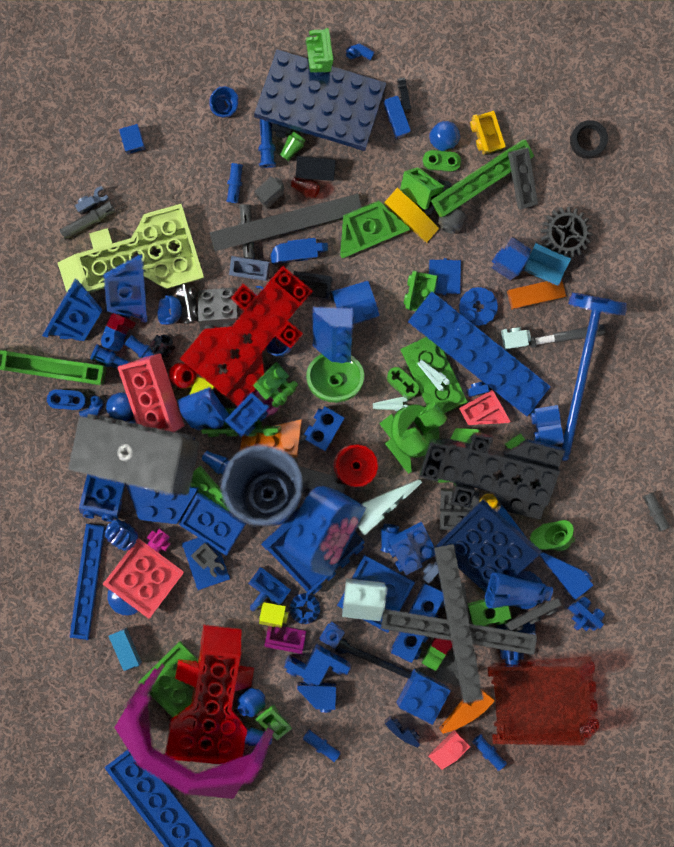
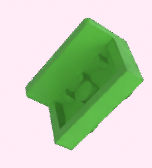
[404,271,438,311]

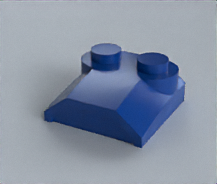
[177,387,229,430]

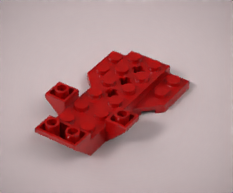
[180,266,312,406]
[165,624,254,764]

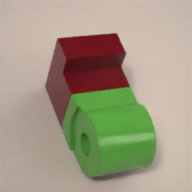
[421,638,452,671]

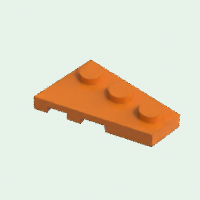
[240,419,302,458]

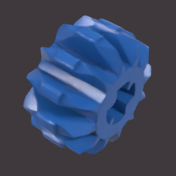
[104,519,138,551]

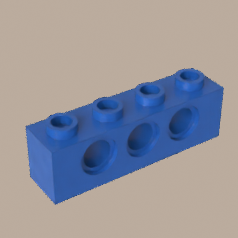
[390,582,445,663]

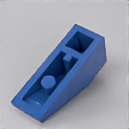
[539,551,594,600]

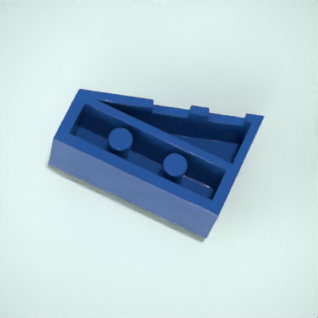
[491,237,531,280]

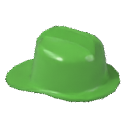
[530,520,575,551]

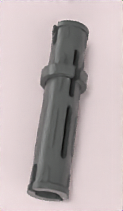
[59,201,116,240]
[239,204,255,259]

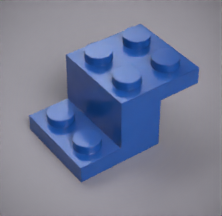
[284,644,350,686]

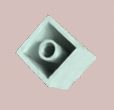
[342,578,386,621]

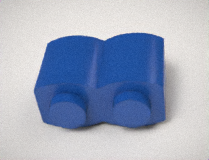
[531,405,564,445]

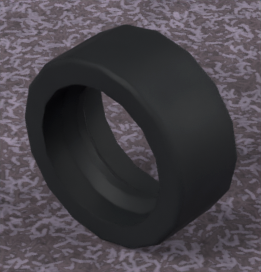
[570,120,608,159]

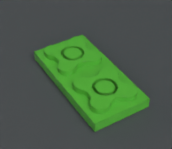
[400,337,467,413]

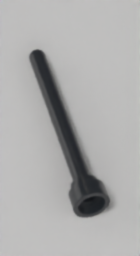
[334,638,412,679]

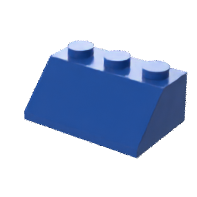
[313,307,353,363]

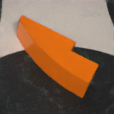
[507,279,566,310]
[439,689,495,734]

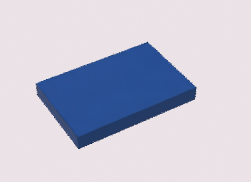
[178,492,247,556]

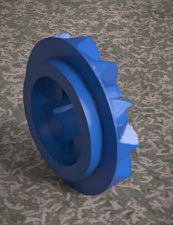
[290,593,320,624]

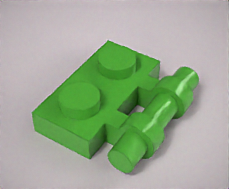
[253,362,298,408]

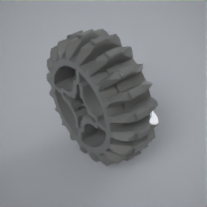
[540,207,593,258]

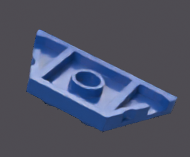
[103,255,147,323]
[42,278,102,341]
[125,483,199,524]

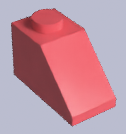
[428,730,470,770]

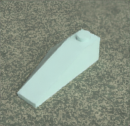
[358,479,422,535]

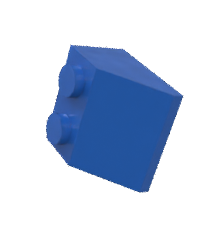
[331,281,380,325]

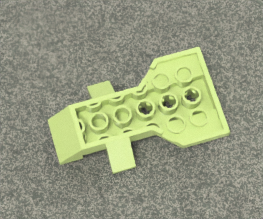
[58,204,204,293]

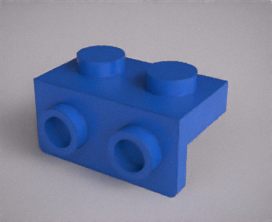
[225,392,269,437]

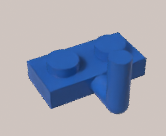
[248,567,291,611]

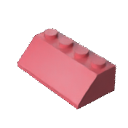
[118,353,185,432]

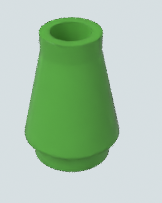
[280,131,306,161]

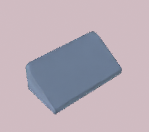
[229,256,270,281]

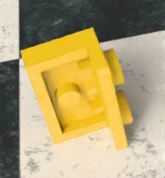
[470,111,506,155]

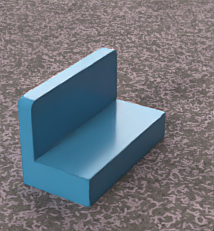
[524,243,571,286]
[108,628,142,671]

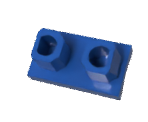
[567,597,605,631]

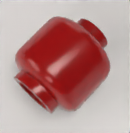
[168,363,197,388]

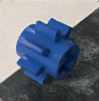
[500,649,524,665]

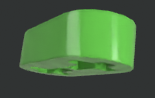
[387,367,419,399]

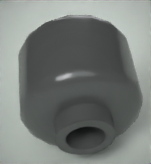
[438,206,466,234]

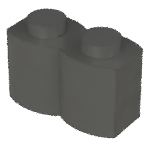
[254,176,285,209]

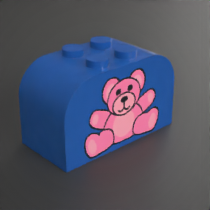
[284,486,366,576]

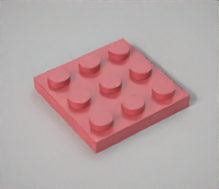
[103,538,184,619]

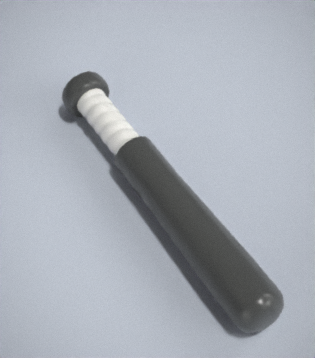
[530,324,606,348]

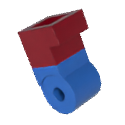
[101,313,136,352]

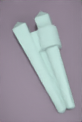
[418,360,450,391]
[373,397,409,411]

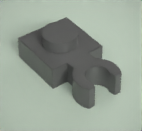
[191,542,225,577]

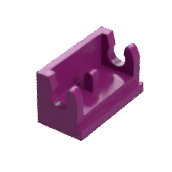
[264,626,306,654]

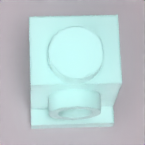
[501,327,531,349]

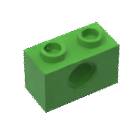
[467,599,511,627]

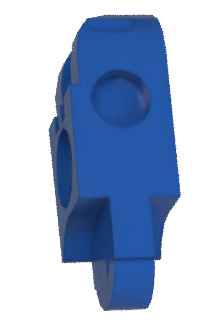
[270,238,329,264]

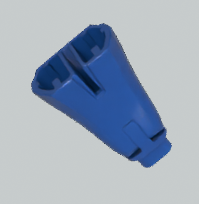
[485,572,553,609]

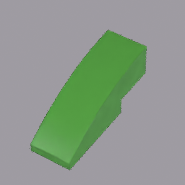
[379,414,412,474]

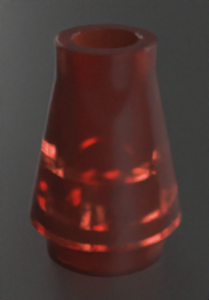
[291,177,321,200]

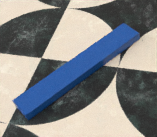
[69,524,106,640]

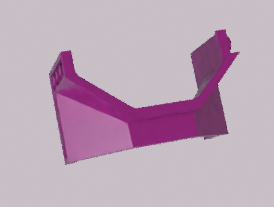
[114,664,274,799]

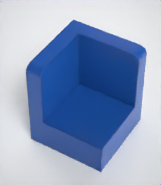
[119,124,146,155]

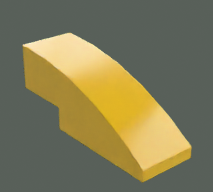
[384,188,439,243]

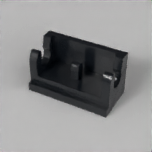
[295,156,336,181]
[294,271,332,299]

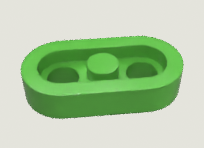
[423,150,461,172]

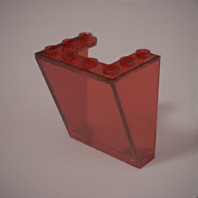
[487,656,599,746]

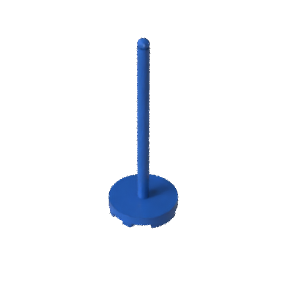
[562,292,627,461]

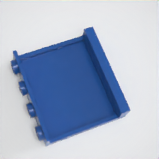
[261,507,365,595]

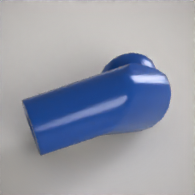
[346,44,375,60]
[79,396,103,417]

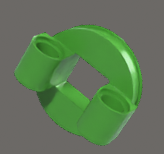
[391,403,447,458]

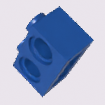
[304,406,344,451]

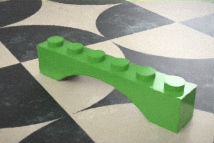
[0,350,107,386]

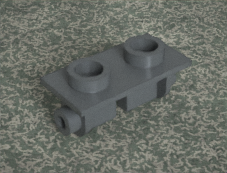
[176,284,199,324]

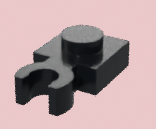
[397,77,411,113]

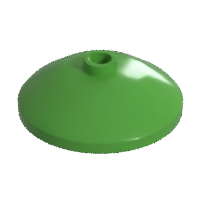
[306,354,364,402]

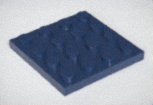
[435,499,541,593]

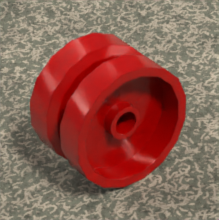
[333,444,378,487]

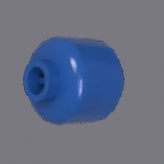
[237,688,266,717]

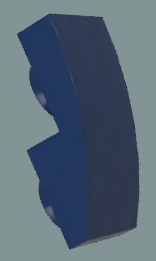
[384,716,420,747]

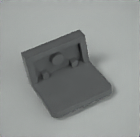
[198,288,238,332]

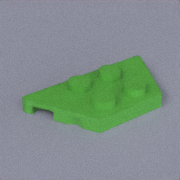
[340,200,410,258]

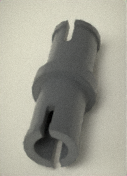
[643,492,670,532]

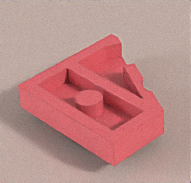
[458,390,511,425]

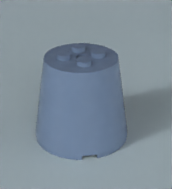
[222,445,302,526]

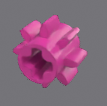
[147,529,170,553]

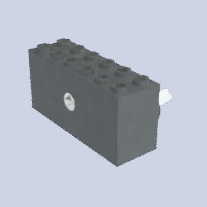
[68,414,200,495]

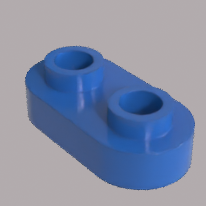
[47,389,86,410]

